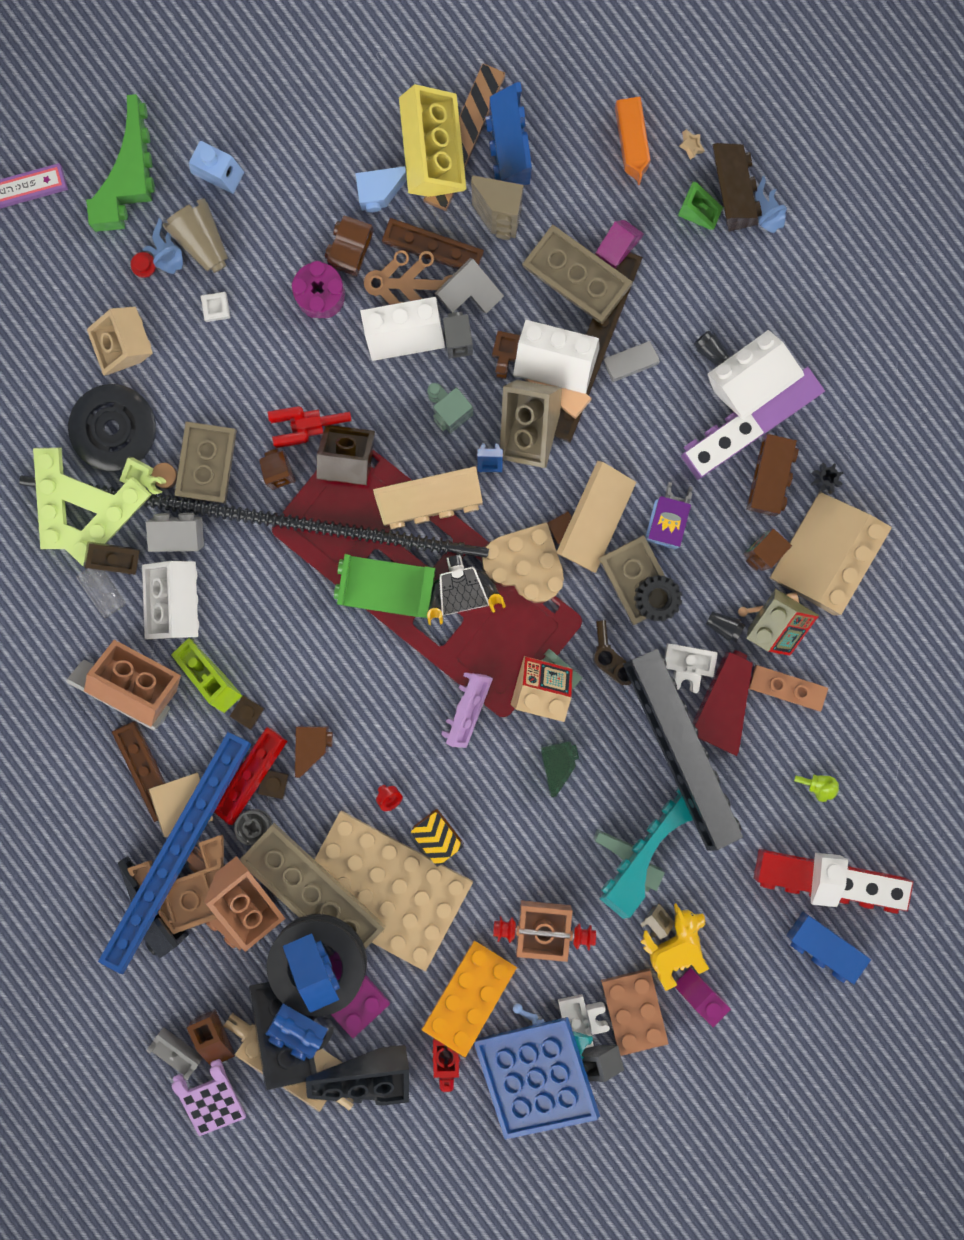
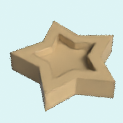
[679,129,705,160]

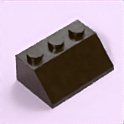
[712,143,762,232]

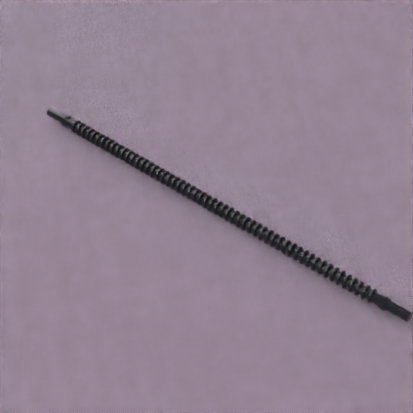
[19,475,489,558]

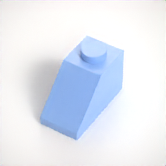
[355,166,407,213]

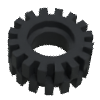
[634,575,682,621]

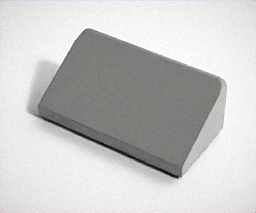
[603,341,660,383]

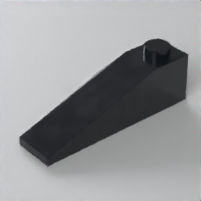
[118,856,189,958]
[306,1045,409,1106]

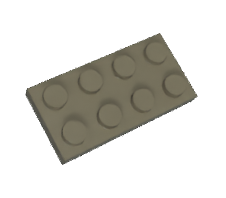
[522,224,633,324]

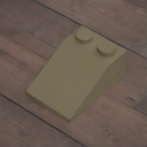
[500,380,562,468]

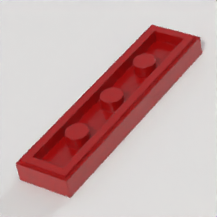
[214,727,288,825]

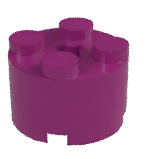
[291,261,345,319]

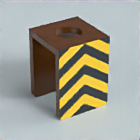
[411,809,464,867]

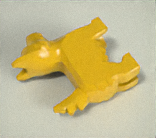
[641,903,709,991]

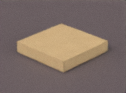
[148,773,213,837]

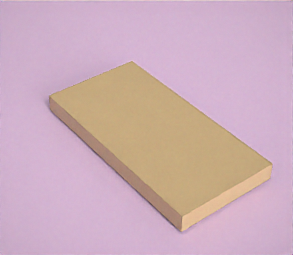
[556,461,636,573]

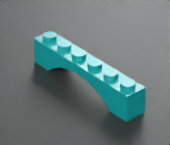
[599,788,693,919]

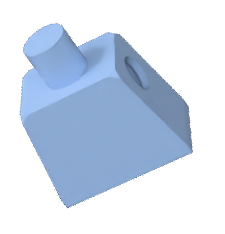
[189,141,244,194]

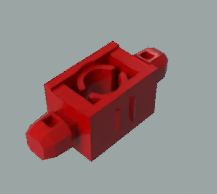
[432,1038,460,1092]

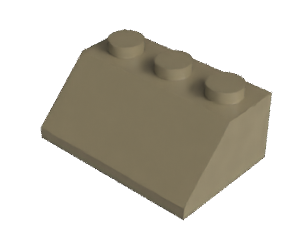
[471,175,524,240]

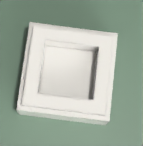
[201,292,230,322]

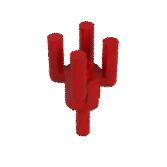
[267,406,352,448]

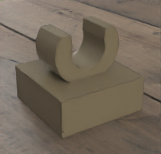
[641,903,675,939]

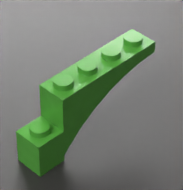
[86,94,155,232]

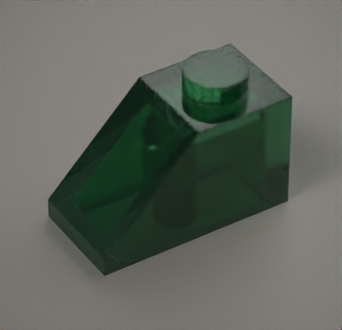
[540,740,579,797]

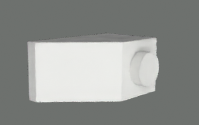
[811,853,848,907]

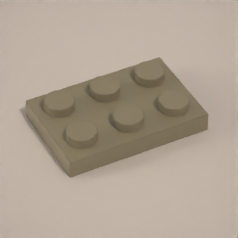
[174,422,237,504]
[598,535,668,625]

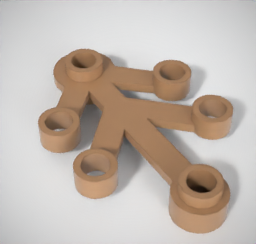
[364,250,452,305]

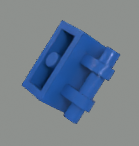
[266,1004,328,1061]

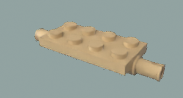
[223,1012,354,1112]

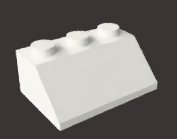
[360,297,445,361]
[513,320,600,394]
[708,330,804,420]
[142,561,199,639]

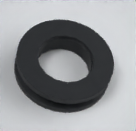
[267,914,367,1016]

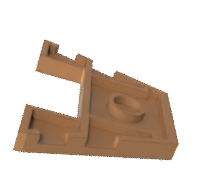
[127,835,224,934]

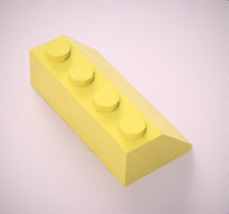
[399,84,466,197]

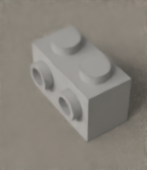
[146,513,204,552]

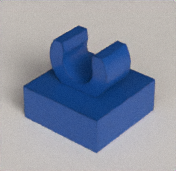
[477,444,503,472]

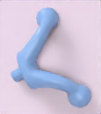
[513,1003,544,1025]

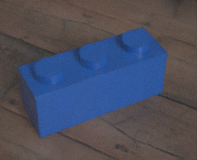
[786,911,871,984]

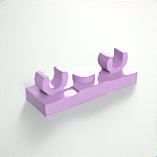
[442,673,493,748]

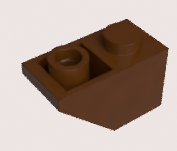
[186,1009,235,1067]

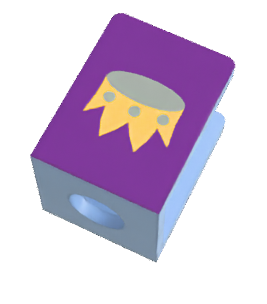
[645,496,691,549]

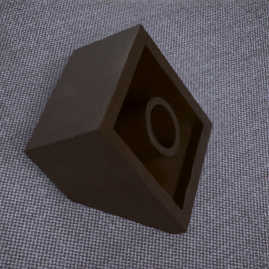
[317,425,375,485]

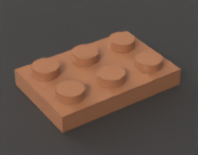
[601,968,669,1056]

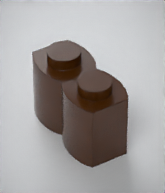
[325,215,374,277]

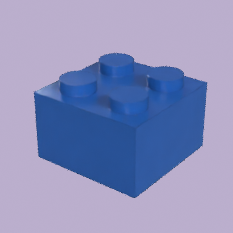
[283,933,340,1013]

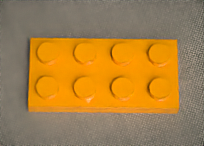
[421,940,517,1057]

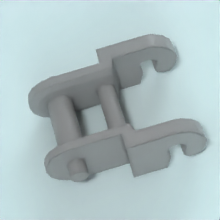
[665,482,693,503]

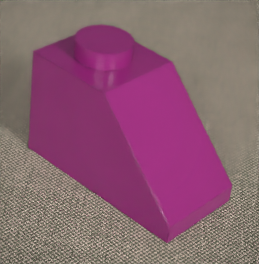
[675,967,731,1028]

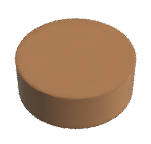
[151,463,178,489]

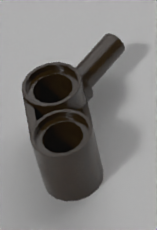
[592,620,631,685]

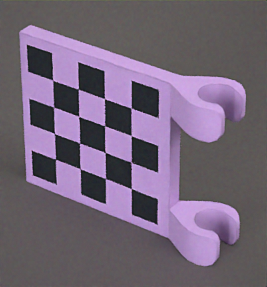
[172,1059,246,1136]

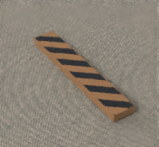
[423,64,505,212]

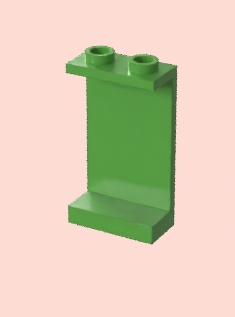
[334,554,436,618]

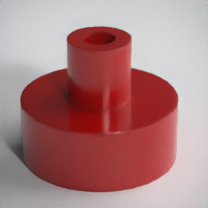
[376,785,403,811]

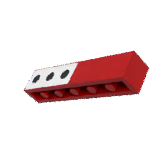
[753,849,913,914]

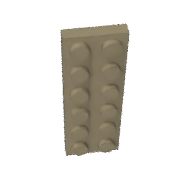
[240,823,385,949]

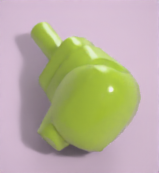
[794,774,839,802]

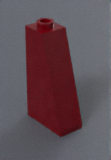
[692,650,753,756]

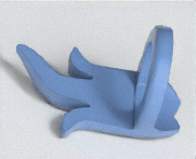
[755,176,787,233]
[143,218,183,274]

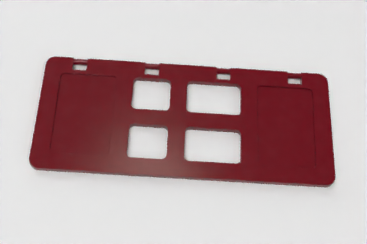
[272,450,582,717]

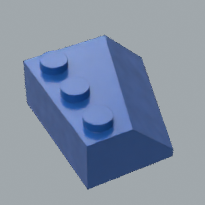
[485,82,532,185]

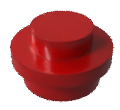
[130,252,156,278]

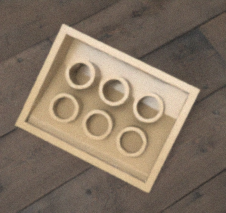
[373,466,483,530]
[770,493,892,616]

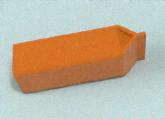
[615,97,651,185]

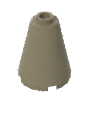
[162,198,228,273]

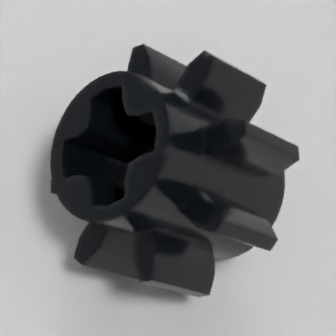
[811,463,843,494]

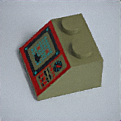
[746,589,819,656]

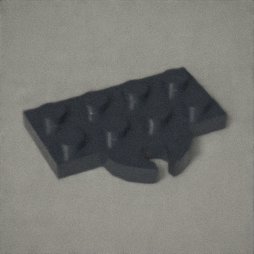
[249,982,334,1091]

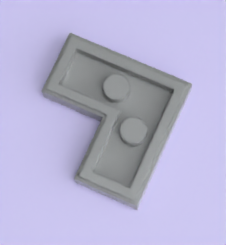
[435,258,504,314]

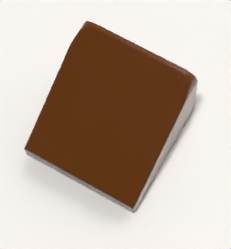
[547,512,572,545]

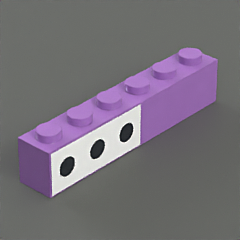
[681,367,825,480]

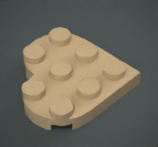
[482,522,564,603]

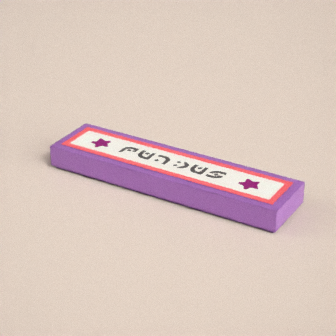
[0,163,68,209]

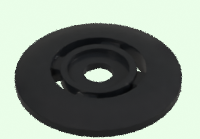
[68,384,156,471]

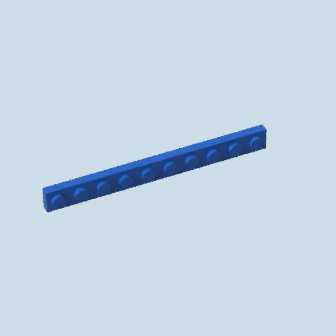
[98,732,251,975]

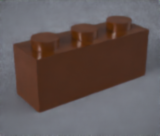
[746,434,799,516]

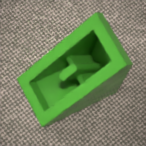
[678,182,723,230]

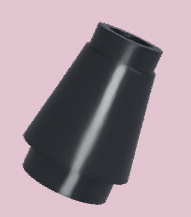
[694,330,730,366]
[706,611,745,642]

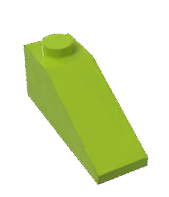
[171,638,242,713]

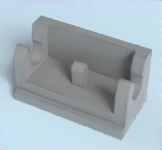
[146,1027,203,1081]

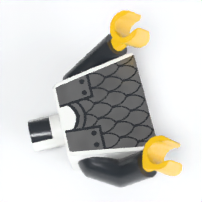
[427,555,506,625]

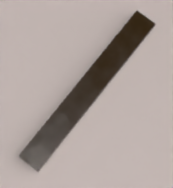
[554,252,643,443]

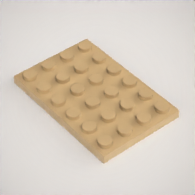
[314,810,473,972]

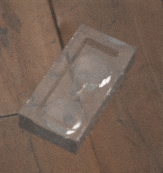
[76,569,127,618]

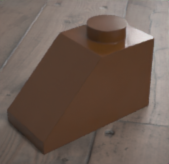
[259,449,296,490]
[295,726,333,778]

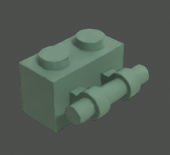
[427,383,473,434]

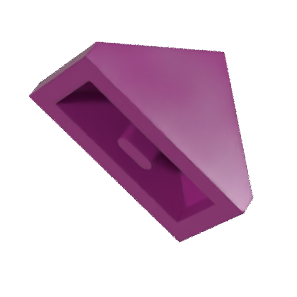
[595,220,644,269]

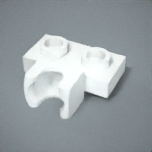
[664,643,718,693]
[558,994,610,1048]

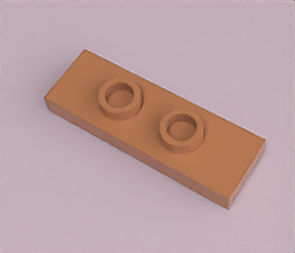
[749,665,828,712]

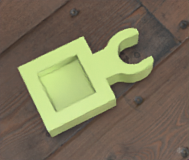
[119,457,166,494]

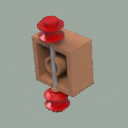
[493,900,596,962]

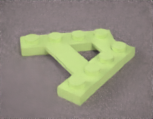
[33,448,152,567]

